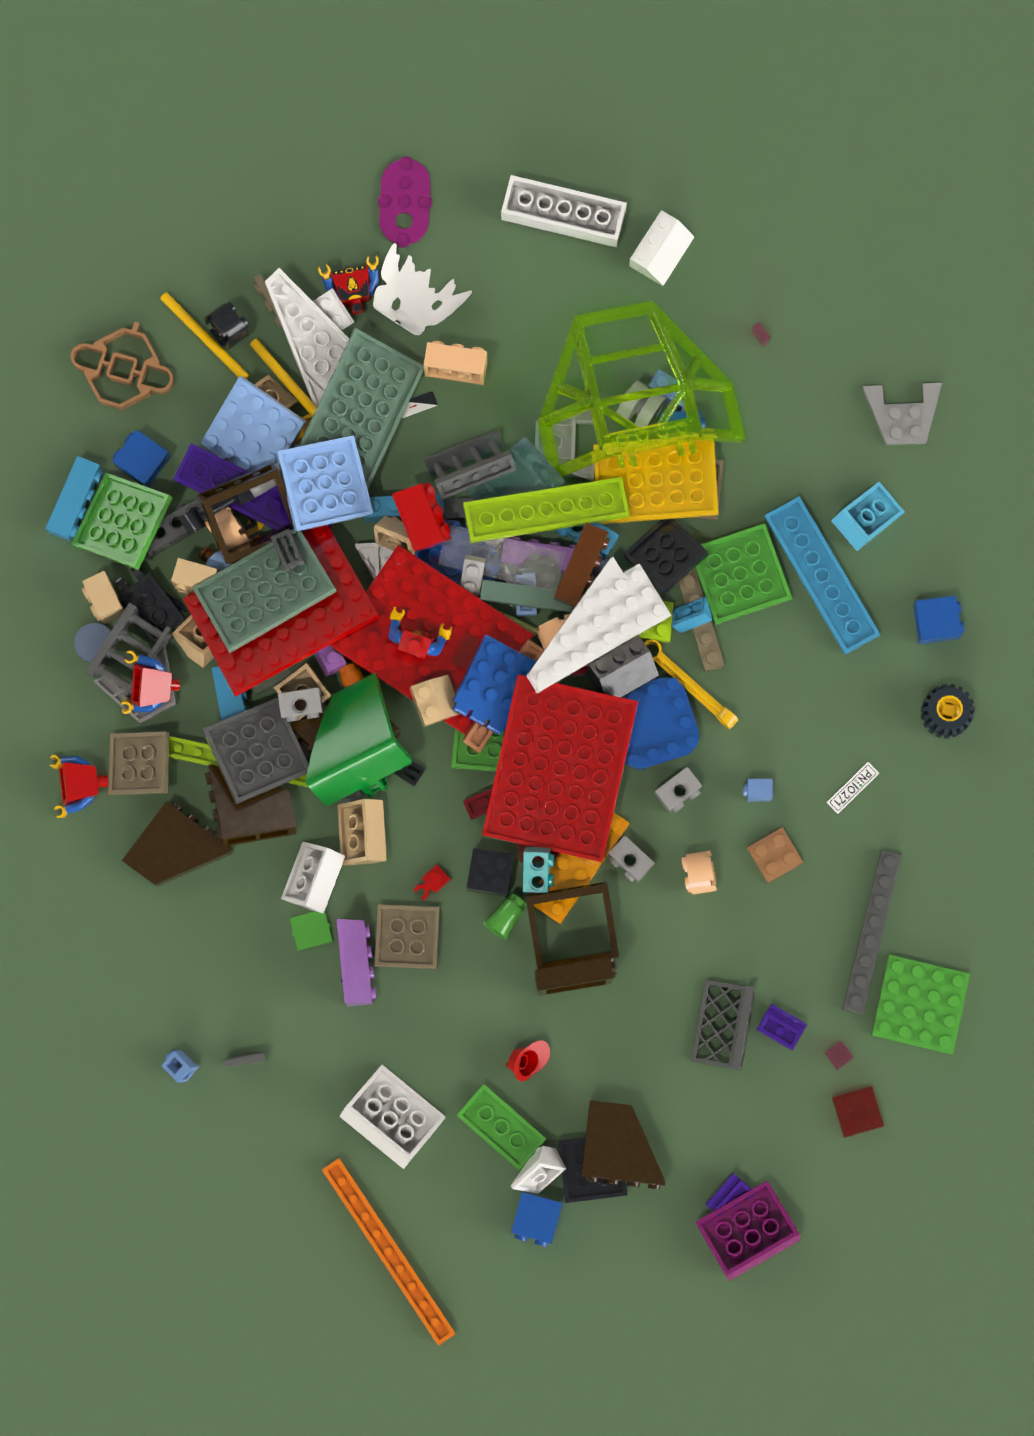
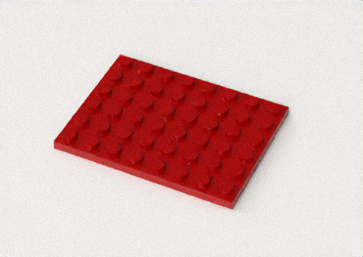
[183,525,380,697]
[330,545,534,735]
[482,675,638,862]

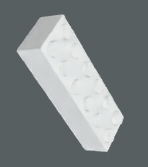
[501,175,627,248]

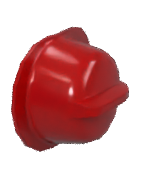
[506,1040,550,1082]

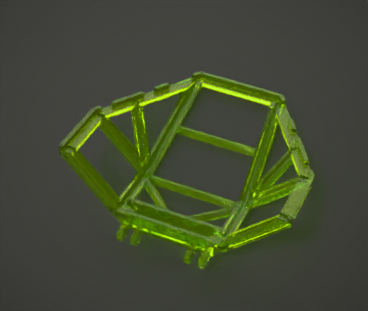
[538,301,746,481]

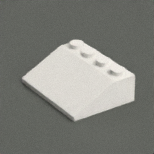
[339,1065,446,1169]

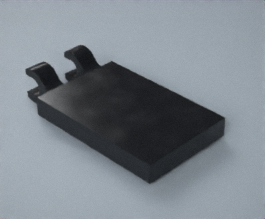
[114,567,186,645]

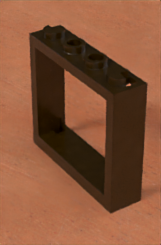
[197,463,295,564]
[525,882,619,969]
[535,957,617,996]

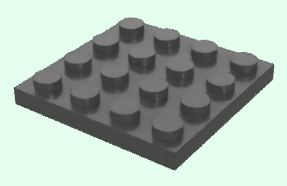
[202,698,309,804]

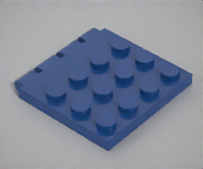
[452,635,536,737]

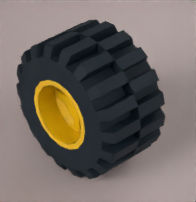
[920,684,975,739]

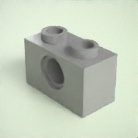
[278,688,324,722]
[654,767,702,813]
[608,835,655,883]

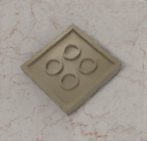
[108,731,169,795]
[375,904,440,969]

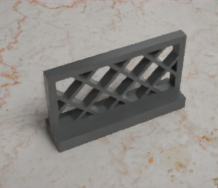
[692,980,756,1071]

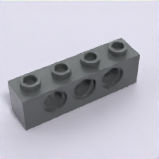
[147,495,218,558]

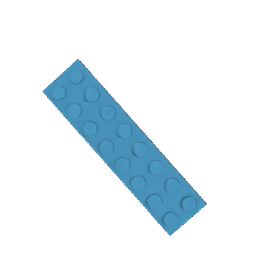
[764,496,881,655]

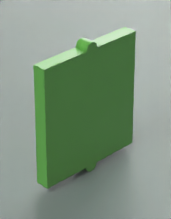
[290,911,333,951]

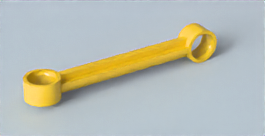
[644,640,738,729]

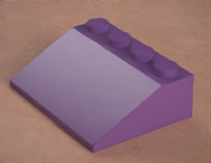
[337,919,376,1007]

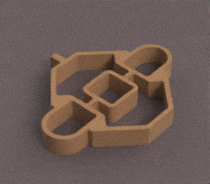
[71,322,174,410]

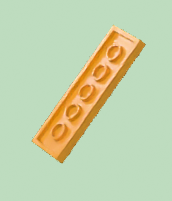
[531,813,630,925]

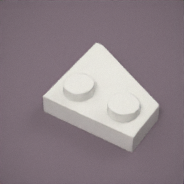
[355,543,393,580]

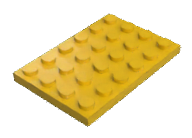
[593,435,719,524]

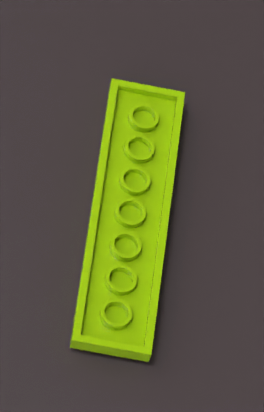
[463,477,630,543]

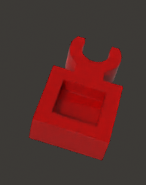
[414,865,451,901]

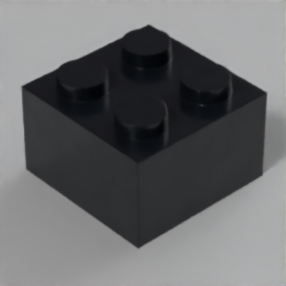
[467,848,514,897]

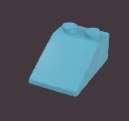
[831,482,905,551]

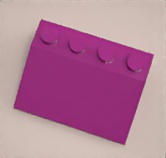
[695,1181,801,1282]

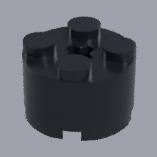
[204,302,249,350]

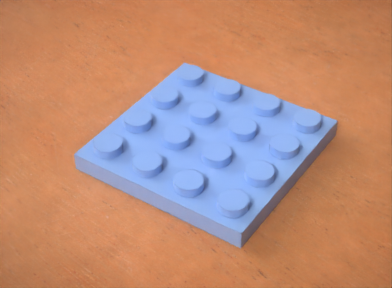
[200,376,307,472]
[276,435,374,532]

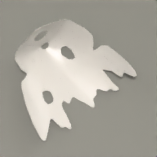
[373,243,472,335]

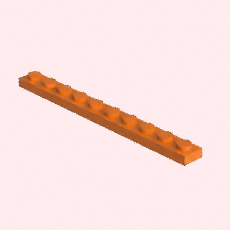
[322,1158,456,1346]

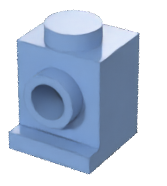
[161,1050,200,1083]

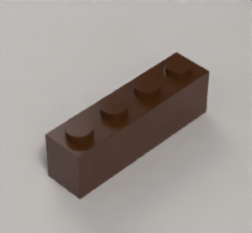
[554,523,610,608]

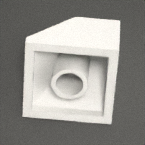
[511,1146,566,1194]

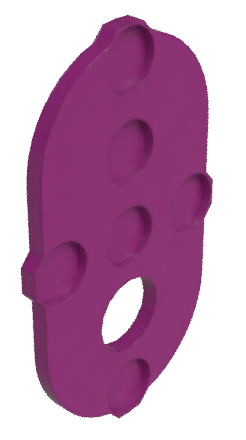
[378,157,432,248]

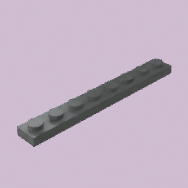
[842,850,902,1015]

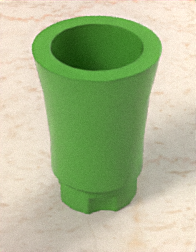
[483,893,527,940]

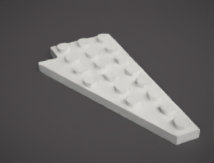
[265,268,349,407]
[527,557,671,693]

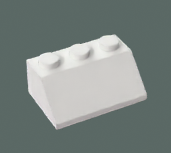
[629,210,694,286]
[281,842,345,913]

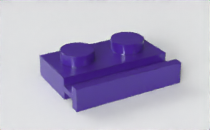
[756,1004,808,1051]
[705,1172,756,1216]

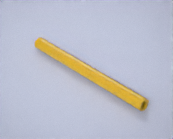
[160,292,249,379]
[250,339,317,416]

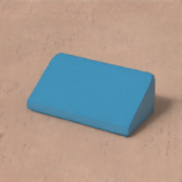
[672,597,712,633]

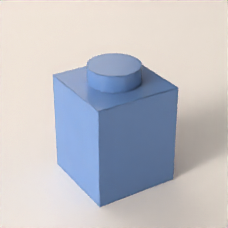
[743,779,773,802]

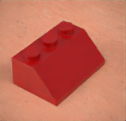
[392,482,452,551]

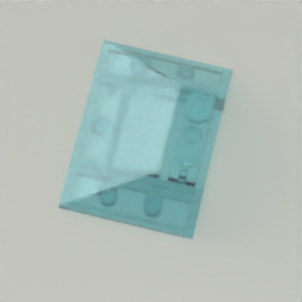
[466,436,565,500]

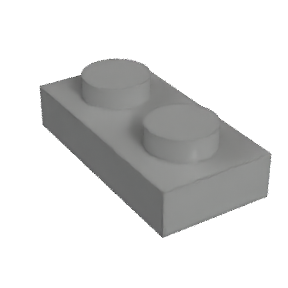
[460,554,486,596]

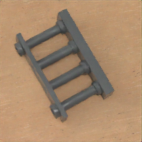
[423,429,516,500]
[85,603,173,699]

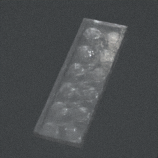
[438,524,566,592]

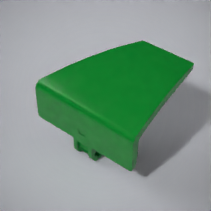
[305,673,412,806]

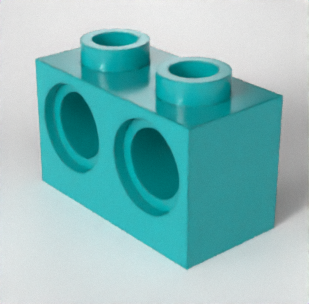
[523,847,554,893]

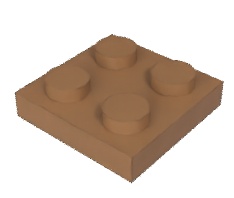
[747,827,803,884]

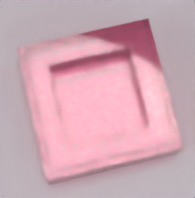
[751,323,770,347]
[824,1041,854,1070]

